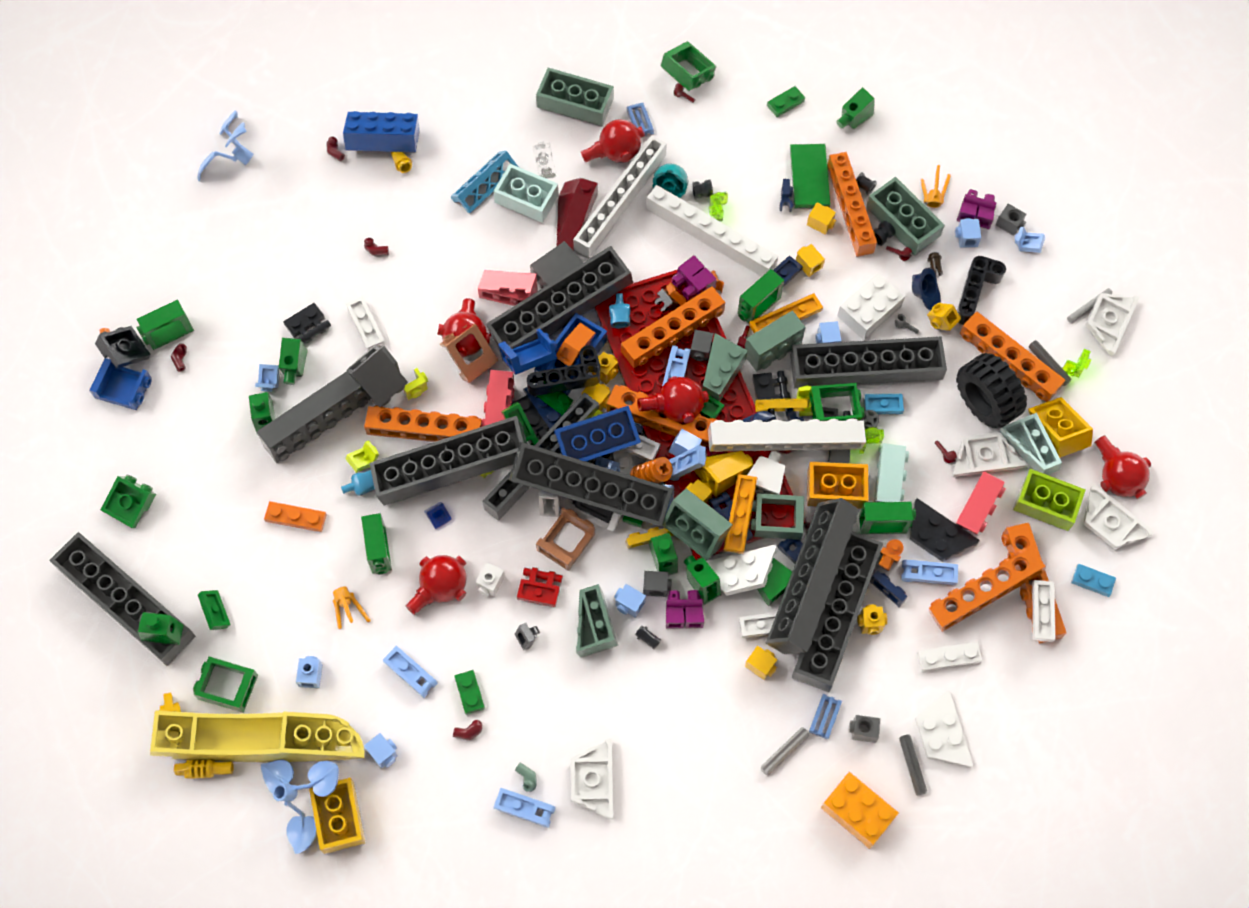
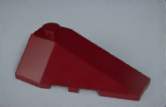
[557,178,598,251]

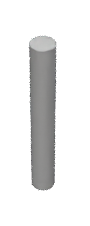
[1067,288,1113,323]

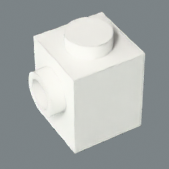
[475,562,505,597]

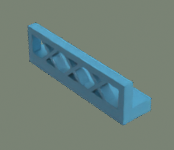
[450,151,518,213]

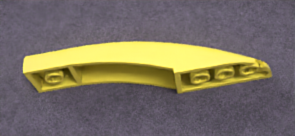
[150,710,364,762]

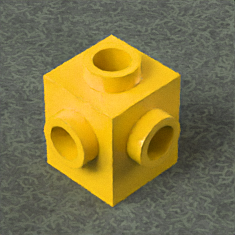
[927,303,961,331]
[592,351,619,385]
[857,604,887,635]

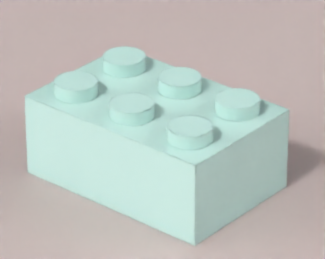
[493,164,559,223]

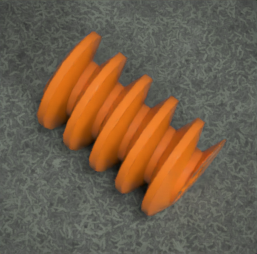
[630,457,673,484]

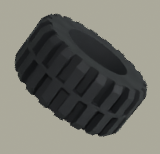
[956,353,1027,428]

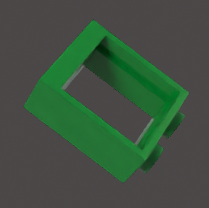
[660,41,716,91]
[737,269,784,324]
[136,299,194,350]
[809,383,864,421]
[859,502,916,535]
[361,513,392,575]
[193,656,258,713]

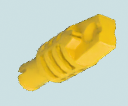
[173,759,234,779]

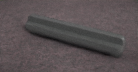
[1028,340,1072,386]
[899,734,927,796]

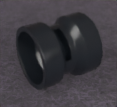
[692,179,713,200]
[873,221,896,246]

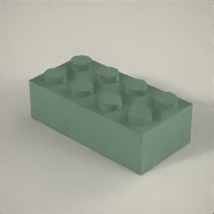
[536,67,614,126]
[866,176,945,256]

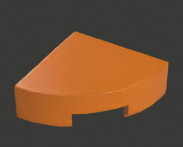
[666,283,686,305]

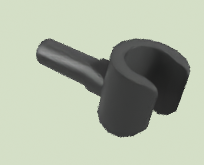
[895,314,919,334]

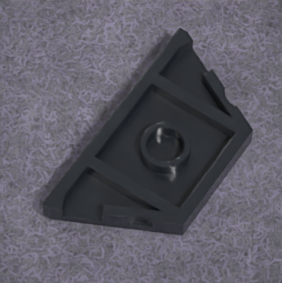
[909,498,980,562]

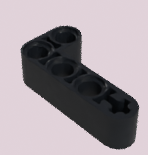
[957,256,1006,325]
[527,345,600,396]

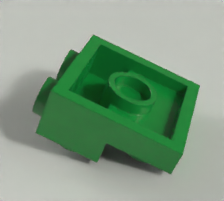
[100,474,156,528]

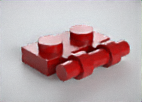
[517,567,563,607]

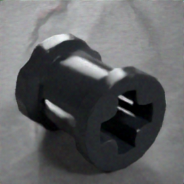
[856,172,877,195]

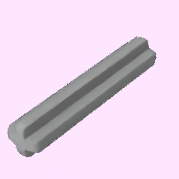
[760,727,809,775]

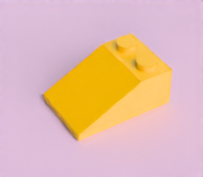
[1028,397,1093,458]

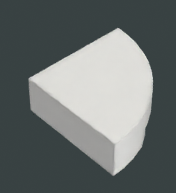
[607,512,624,531]

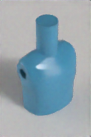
[609,293,630,329]
[341,470,375,496]

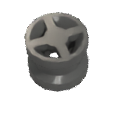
[861,410,879,433]

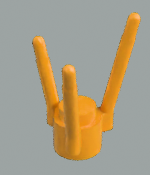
[920,165,951,208]
[332,586,371,629]

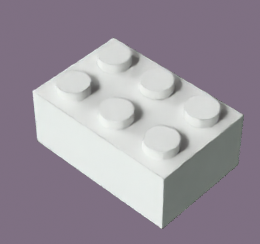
[837,273,905,340]

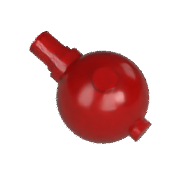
[580,119,645,163]
[437,298,491,358]
[637,376,709,424]
[1094,435,1151,500]
[405,555,467,615]

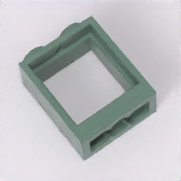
[751,493,804,540]

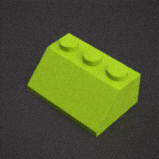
[1013,469,1086,531]

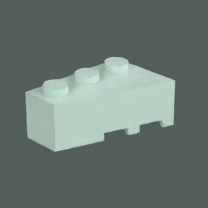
[1000,413,1062,475]
[874,443,909,502]

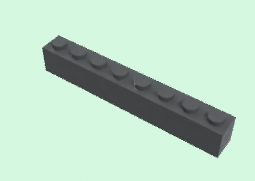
[482,392,599,521]

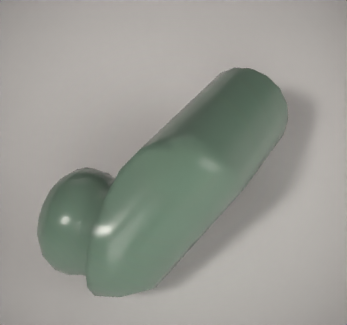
[515,762,537,792]

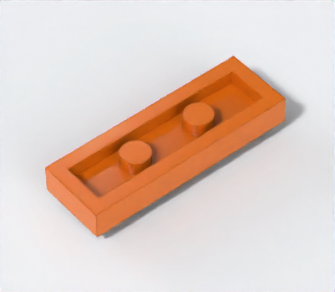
[264,501,327,532]

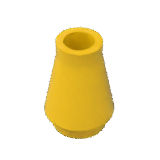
[390,152,412,173]

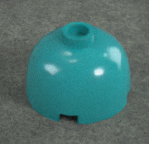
[652,163,689,198]

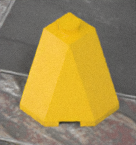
[694,450,753,498]

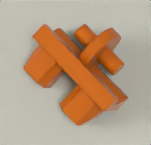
[879,539,904,571]

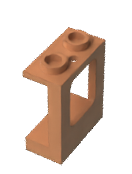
[440,324,499,383]
[536,507,595,571]

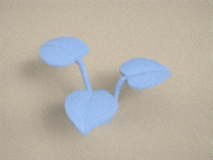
[197,110,254,181]
[261,760,339,854]

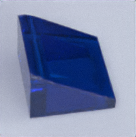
[424,502,452,529]

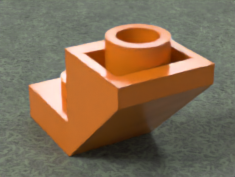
[556,323,596,366]

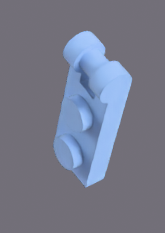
[662,345,691,386]
[669,445,706,481]
[901,560,958,585]
[382,646,438,698]
[493,788,556,828]

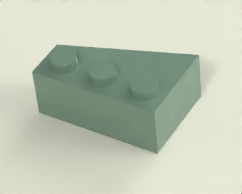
[702,333,748,402]
[576,584,618,658]

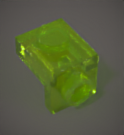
[709,191,728,222]
[1062,349,1091,378]
[859,427,884,454]

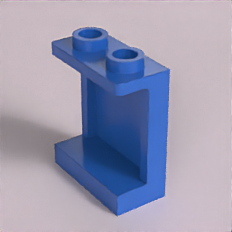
[498,328,558,375]
[89,358,152,410]

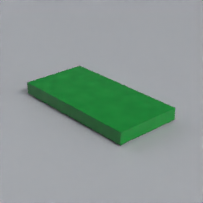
[790,144,831,208]

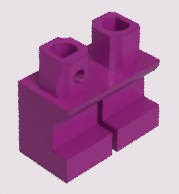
[956,189,997,229]
[671,255,717,300]
[665,590,704,629]

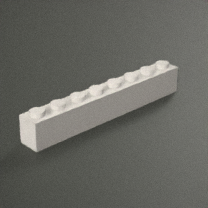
[574,135,667,258]
[646,185,778,277]
[708,419,866,451]

